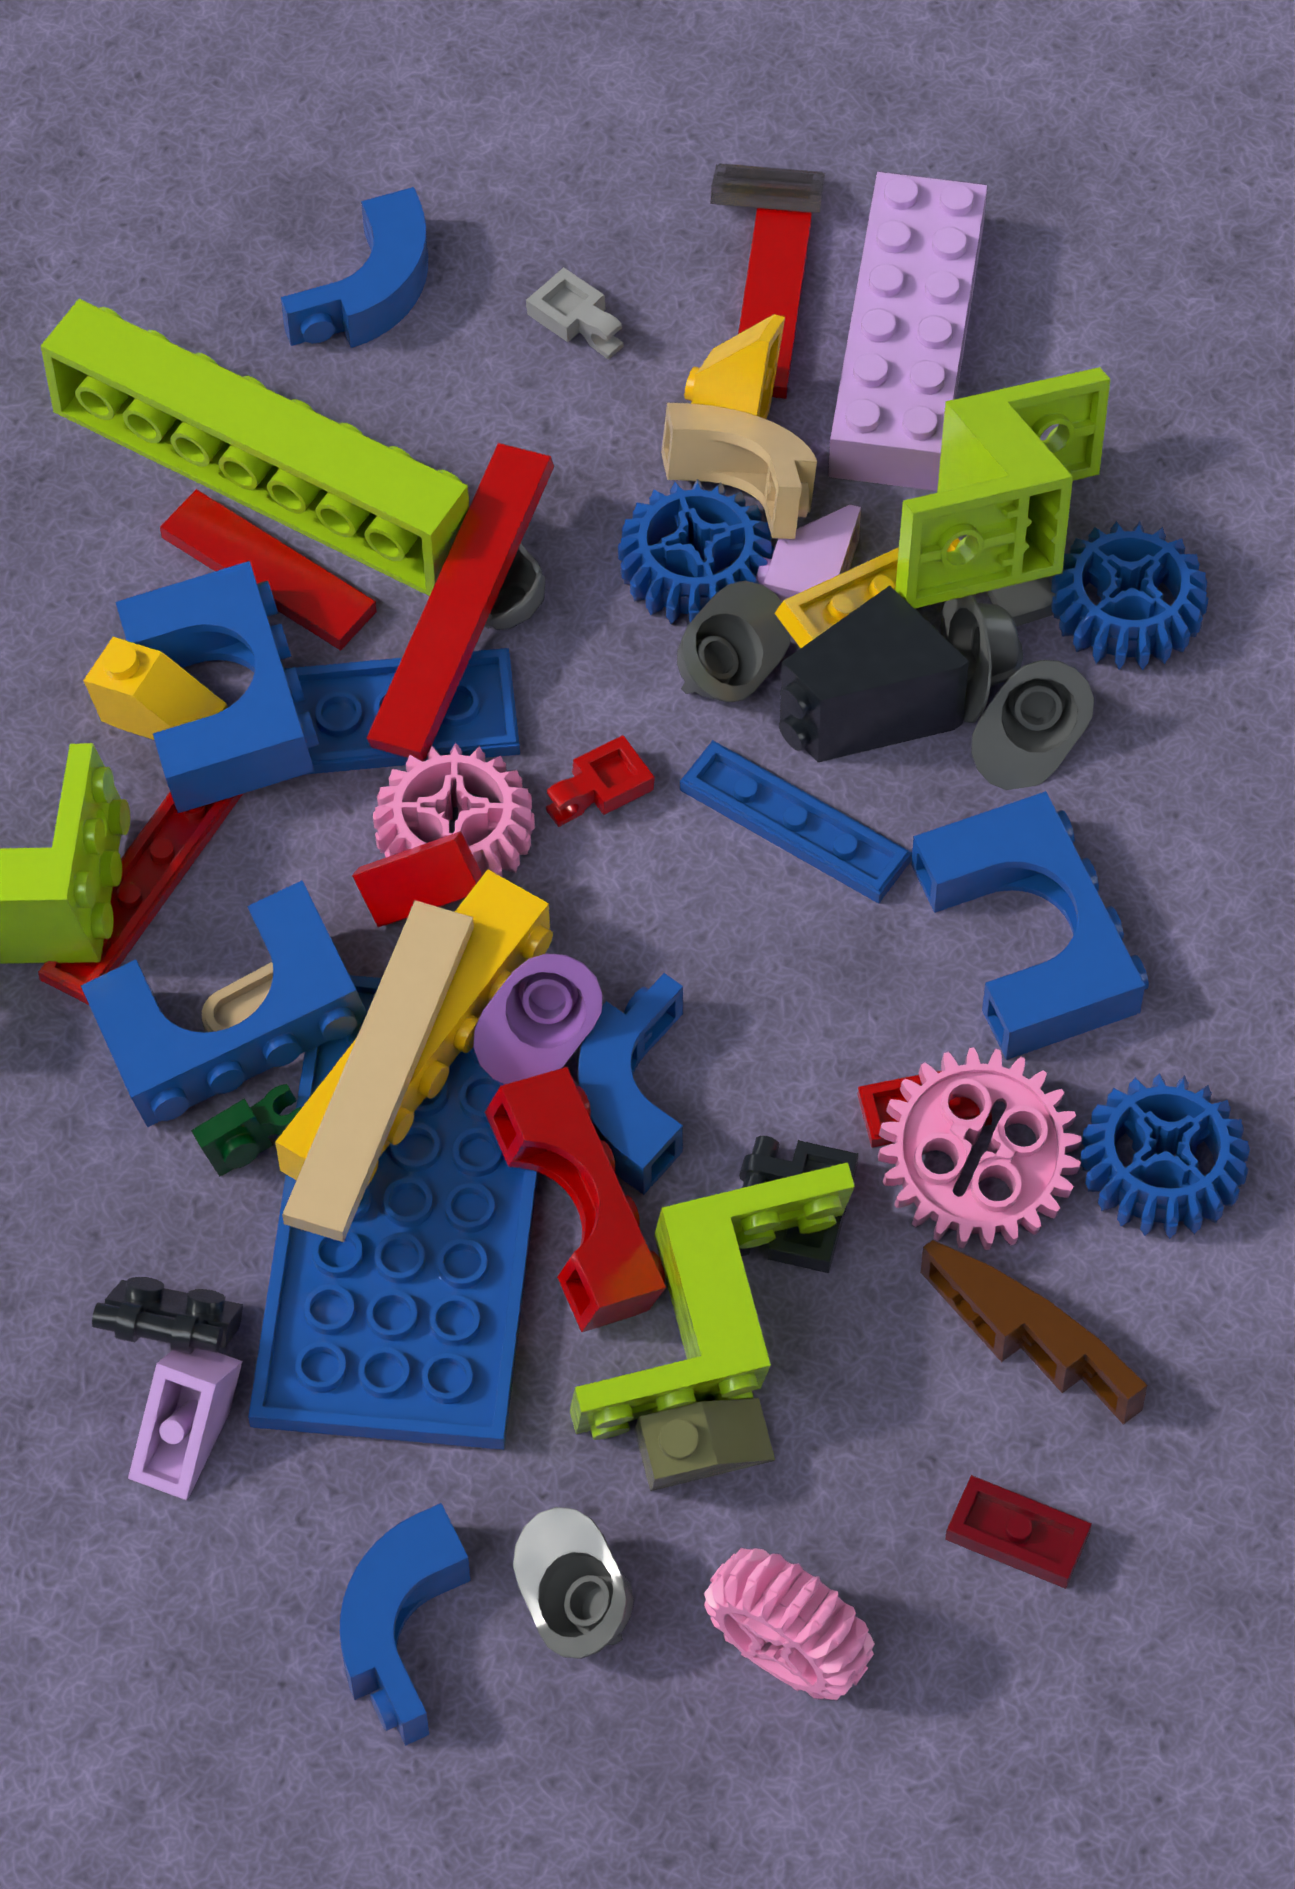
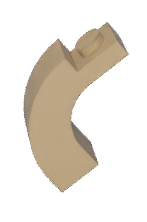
[661,403,817,539]

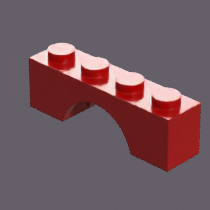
[485,1067,666,1332]

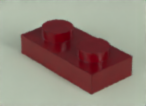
[945,1475,1092,1589]

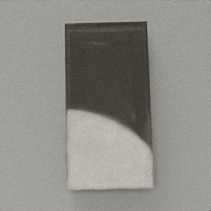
[710,163,825,213]

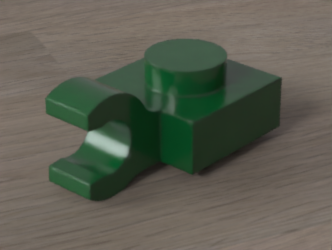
[191,1084,301,1177]

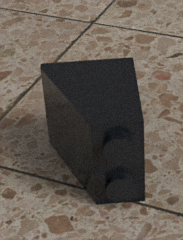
[779,586,969,762]

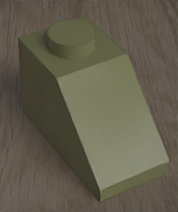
[634,1398,775,1491]

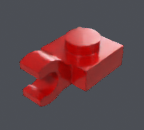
[546,735,655,827]

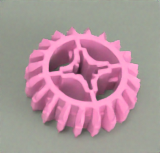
[373,743,535,877]
[704,1548,875,1700]

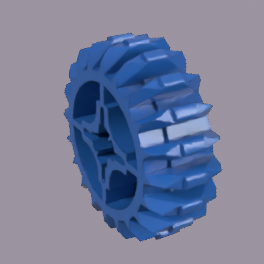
[618,479,774,625]
[1051,521,1209,670]
[1080,1073,1250,1239]

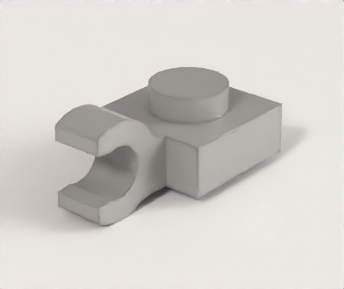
[526,267,624,360]

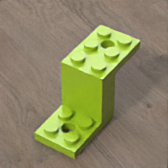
[895,367,1111,609]
[0,743,130,964]
[570,1162,855,1440]

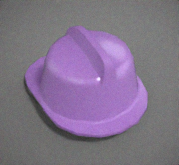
[473,953,603,1084]

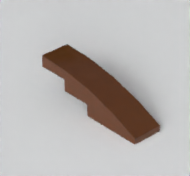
[920,1240,1148,1425]

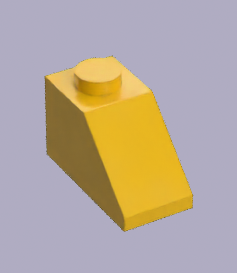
[684,314,785,419]
[83,637,228,740]

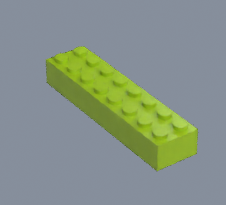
[41,299,469,596]

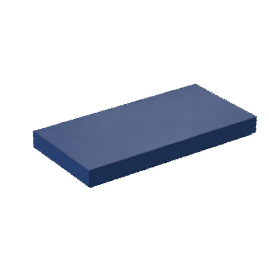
[283,648,520,775]

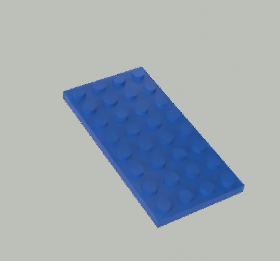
[248,975,539,1450]

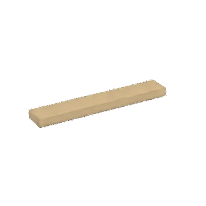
[282,900,474,1242]

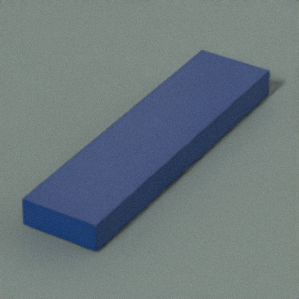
[680,740,912,904]

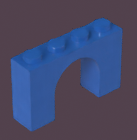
[115,561,319,813]
[911,791,1149,1060]
[81,880,367,1128]

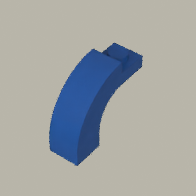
[281,187,428,348]
[578,973,683,1195]
[339,1503,471,1746]

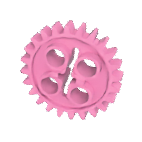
[878,1047,1082,1250]

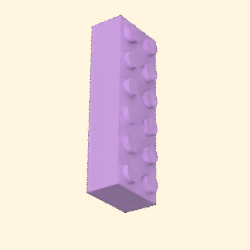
[829,172,987,491]

